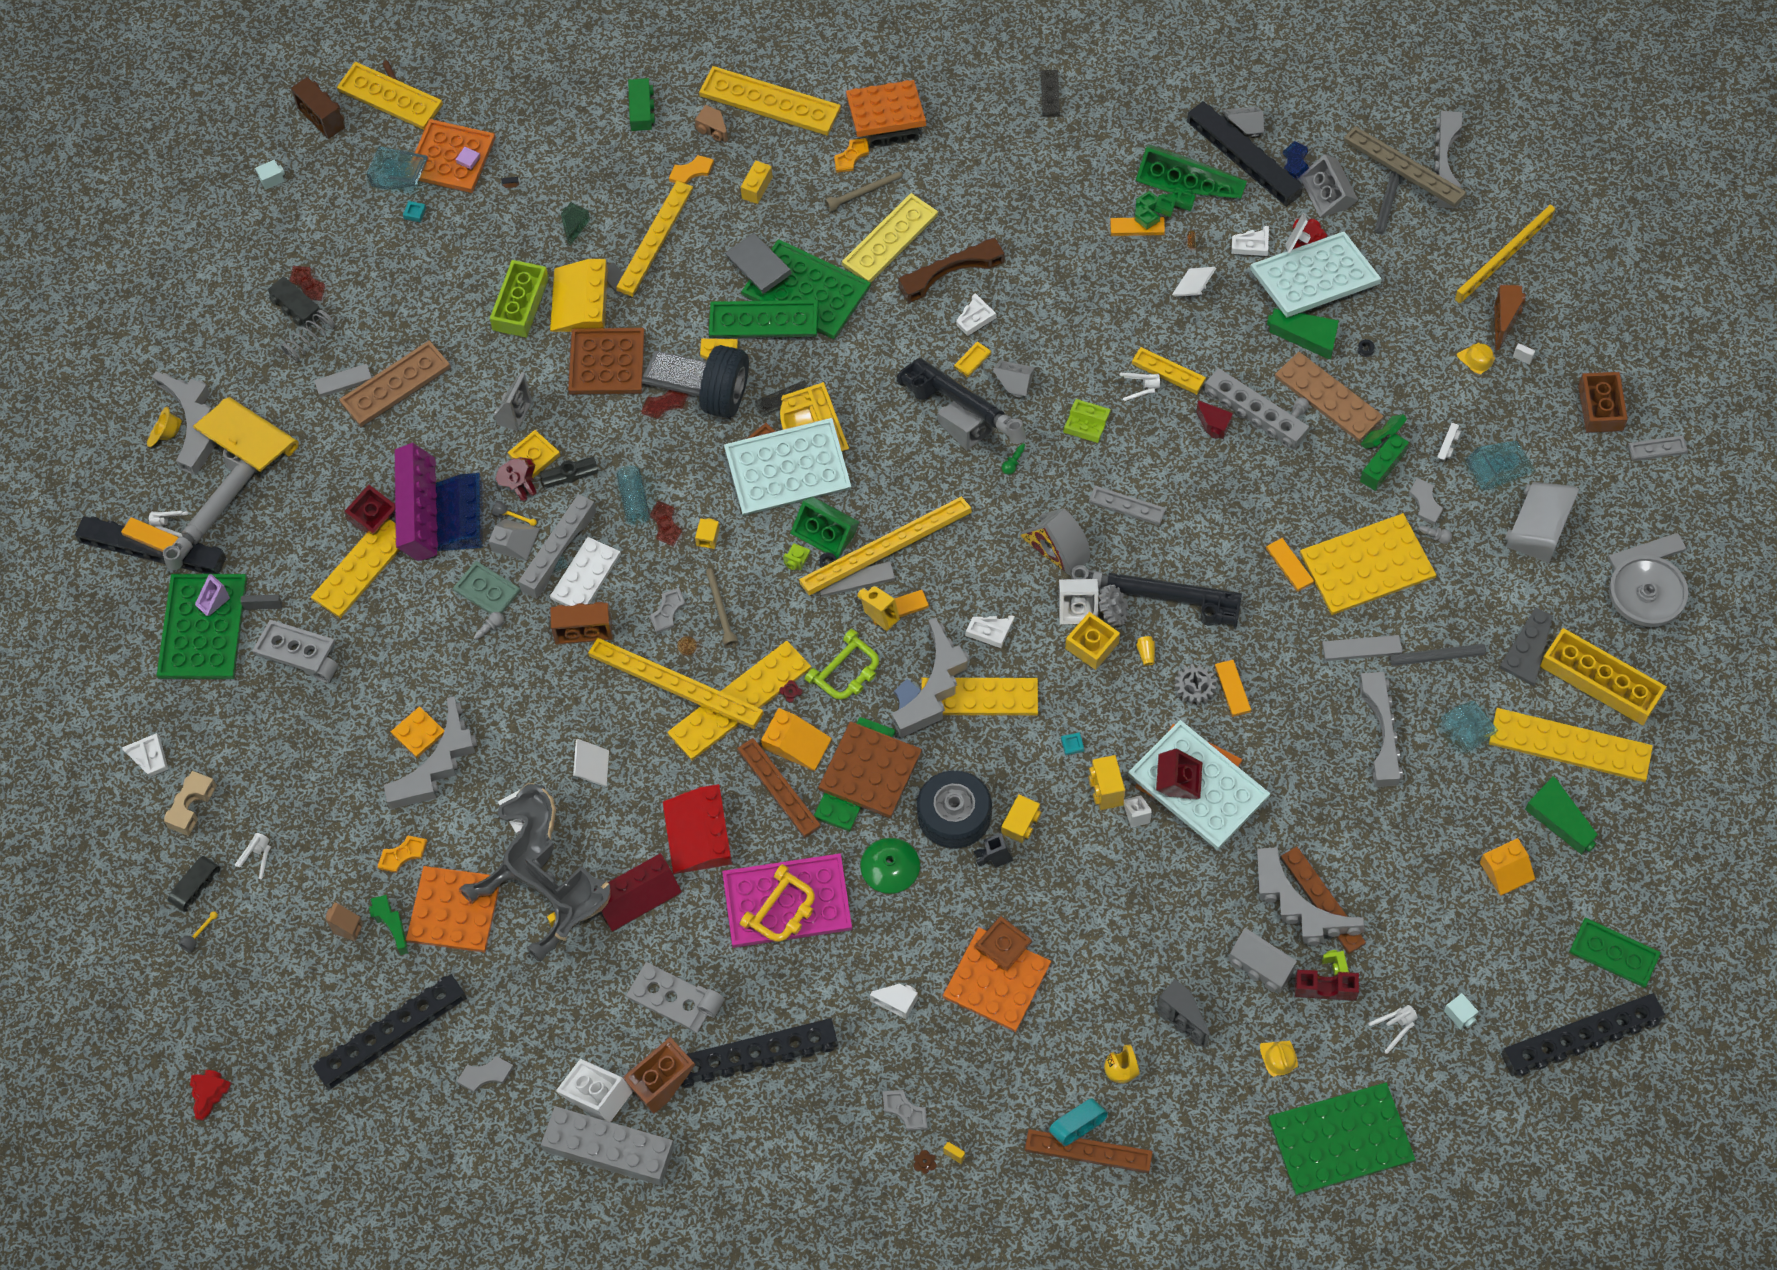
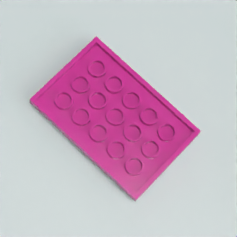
[722,853,852,948]

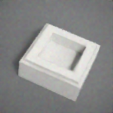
[1513,343,1535,365]

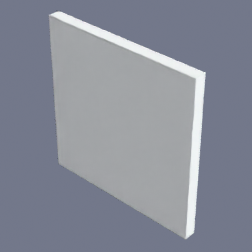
[1286,213,1311,253]
[1172,267,1216,297]
[573,739,609,786]

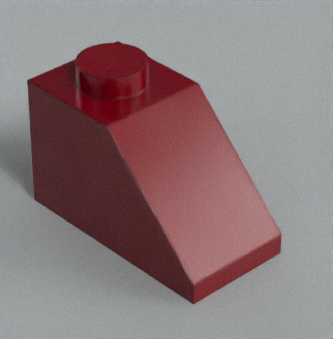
[1196,401,1233,439]

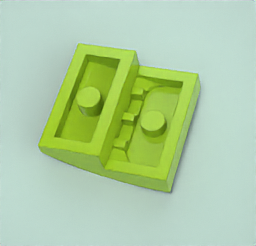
[1063,399,1111,443]

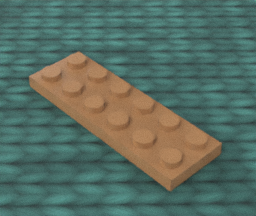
[339,340,451,427]
[1275,352,1384,442]

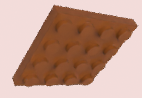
[568,328,645,394]
[818,721,922,818]

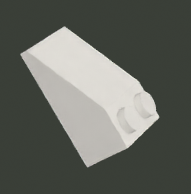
[556,1059,633,1122]

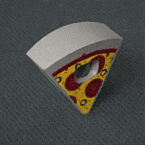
[1020,508,1090,576]

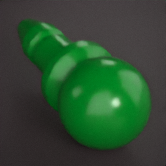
[1001,443,1025,475]

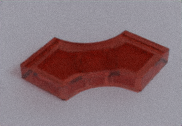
[289,266,325,301]
[641,390,689,419]
[649,501,682,546]

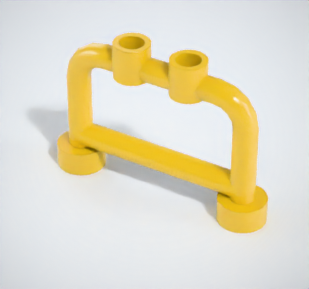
[740,864,815,942]

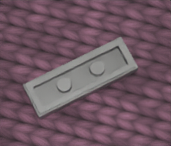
[314,364,372,398]
[1627,435,1688,462]

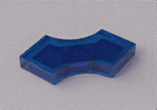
[1283,141,1309,179]

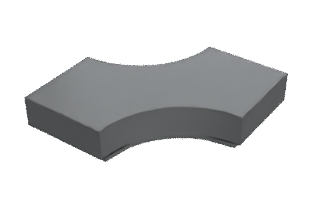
[1408,478,1443,525]
[650,588,686,634]
[457,1056,514,1093]
[883,1090,927,1131]

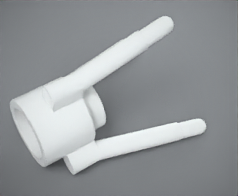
[1120,372,1160,401]
[149,511,189,537]
[235,833,271,880]
[1368,1005,1418,1054]

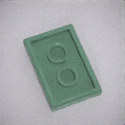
[453,561,521,614]

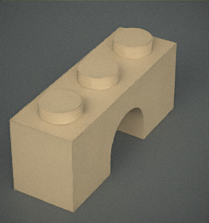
[164,771,217,836]

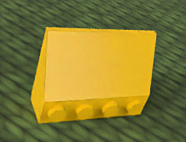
[550,259,608,332]

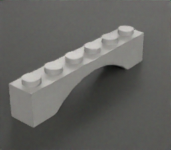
[1433,111,1462,209]
[518,494,597,599]
[1359,672,1403,787]

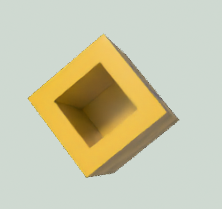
[695,518,720,549]

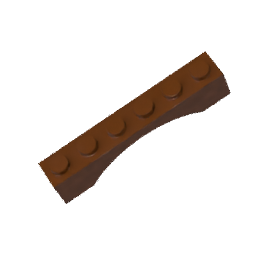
[898,237,1005,304]

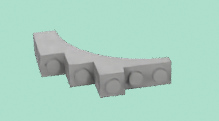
[152,371,217,476]
[892,617,970,737]
[384,696,478,809]
[1257,847,1365,946]

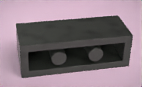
[268,276,323,328]

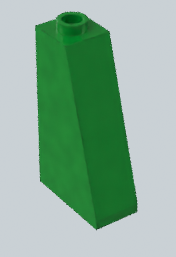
[1267,308,1339,360]
[1525,776,1598,855]

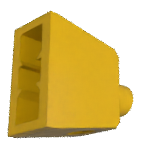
[857,586,900,632]

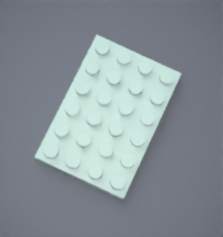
[1250,232,1381,318]
[724,418,851,516]
[1128,720,1270,850]

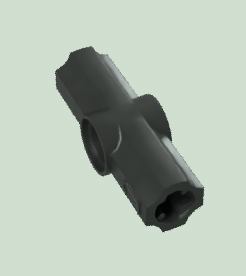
[540,456,598,488]

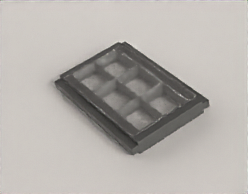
[642,351,706,396]

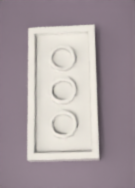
[550,537,621,606]

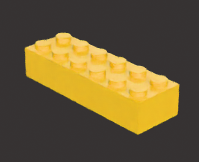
[1540,628,1667,726]

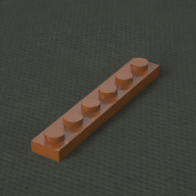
[737,738,821,839]
[1280,847,1366,954]
[1025,1129,1153,1173]

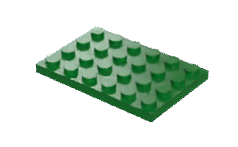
[741,239,871,340]
[156,574,247,679]
[1268,1082,1416,1196]

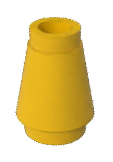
[1136,636,1155,666]

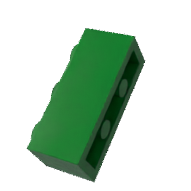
[628,78,655,131]
[1360,434,1409,491]

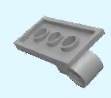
[252,620,338,683]
[626,962,725,1033]

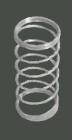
[281,310,335,362]

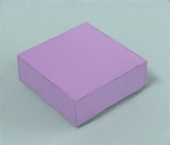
[455,147,480,169]

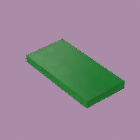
[1569,917,1661,988]

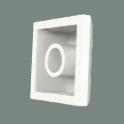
[1059,579,1099,624]

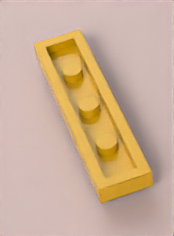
[1132,347,1206,395]

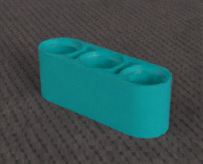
[1049,1098,1108,1146]

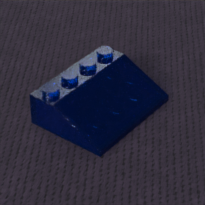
[436,473,483,551]

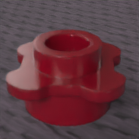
[779,680,802,703]

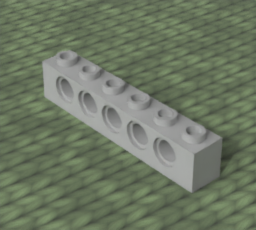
[1204,368,1309,450]

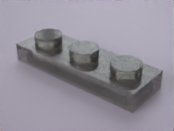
[1040,70,1060,117]
[755,380,808,418]

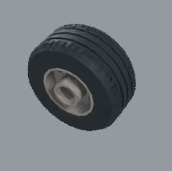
[699,345,749,418]
[917,770,992,849]

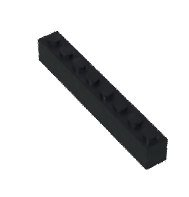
[1187,101,1303,207]
[75,516,226,574]

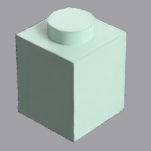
[255,160,285,190]
[1444,993,1478,1030]

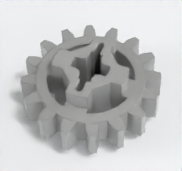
[1098,585,1129,627]
[1174,664,1217,706]

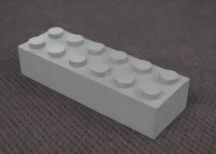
[541,1106,675,1186]

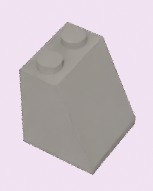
[938,401,995,451]

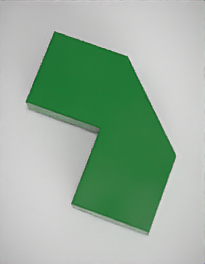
[1154,189,1196,217]
[1135,191,1160,229]
[1361,414,1407,448]

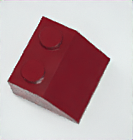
[344,484,395,535]
[1156,748,1203,799]

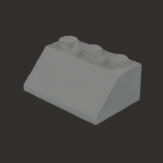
[1299,154,1358,218]
[1229,928,1297,993]

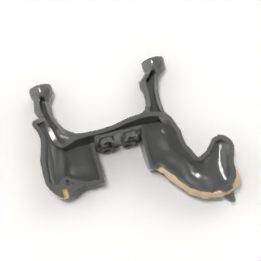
[459,783,610,962]

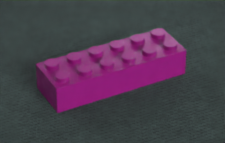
[395,443,438,561]

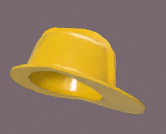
[1457,343,1495,374]
[147,407,182,447]
[1260,1040,1298,1077]

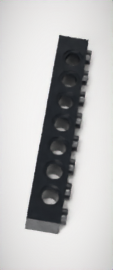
[312,974,467,1091]
[1501,993,1665,1077]
[681,1018,838,1088]

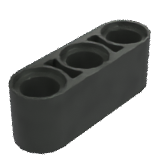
[867,128,919,148]
[168,856,221,912]

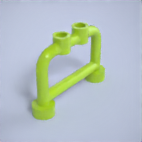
[804,628,879,700]

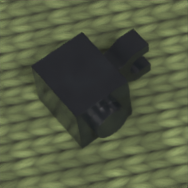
[974,833,1014,868]

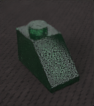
[561,202,590,245]

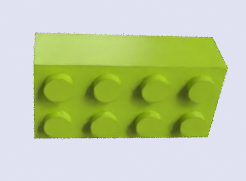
[490,260,549,338]

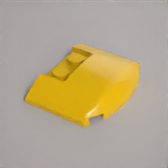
[780,382,849,452]

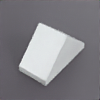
[1124,795,1152,828]

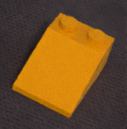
[761,708,832,771]

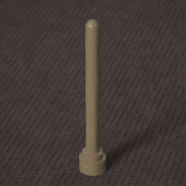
[824,171,903,212]
[706,568,739,649]

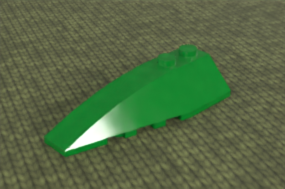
[1135,145,1247,198]

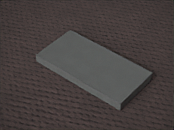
[725,233,792,294]

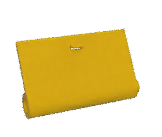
[193,397,299,472]

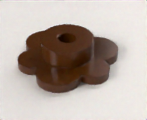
[913,1150,936,1174]

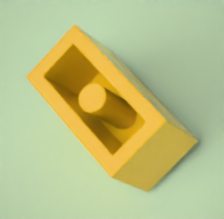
[741,160,773,204]
[1001,794,1042,844]

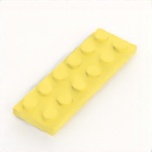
[842,193,938,282]

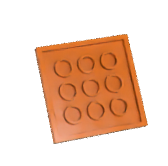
[846,80,926,137]
[405,119,496,193]
[406,866,500,952]
[943,927,1051,1032]

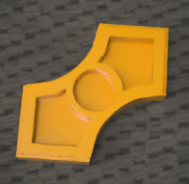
[834,138,869,173]
[669,155,714,184]
[377,835,428,873]

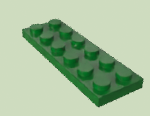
[709,300,819,338]
[814,717,896,832]

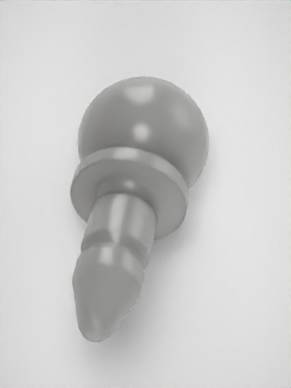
[1291,397,1309,418]
[1418,526,1452,544]
[474,612,504,640]

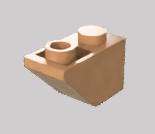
[695,105,728,142]
[326,902,364,941]

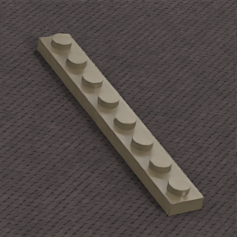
[1344,126,1467,207]

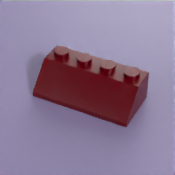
[595,853,682,932]

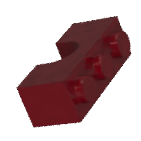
[1294,969,1359,1001]

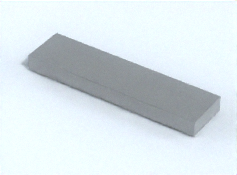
[1089,486,1166,526]
[1608,533,1686,571]
[820,562,895,597]
[1322,635,1402,661]

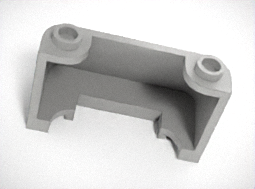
[1505,482,1580,563]

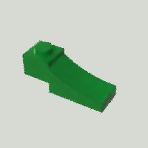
[369,895,408,955]

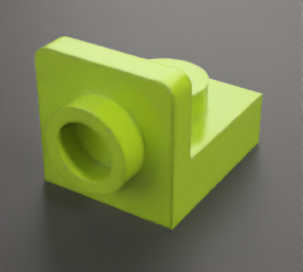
[783,543,811,571]
[1322,950,1349,975]

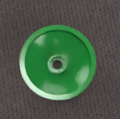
[860,838,920,894]

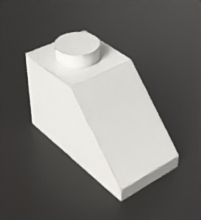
[870,984,918,1019]

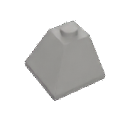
[1223,106,1264,136]
[993,360,1035,397]
[489,519,540,561]

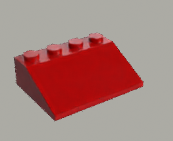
[663,784,732,874]

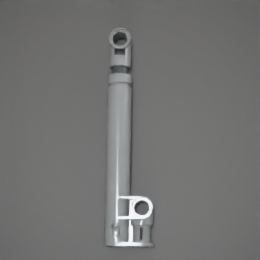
[163,449,257,570]

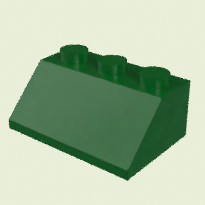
[790,497,860,559]

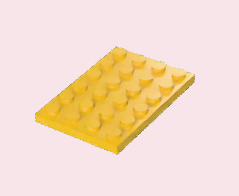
[1300,513,1436,615]

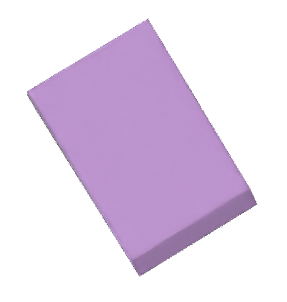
[195,574,230,616]

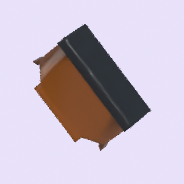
[501,177,519,188]

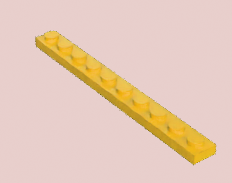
[799,496,972,596]
[588,638,764,729]

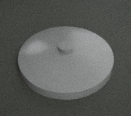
[1609,555,1688,627]

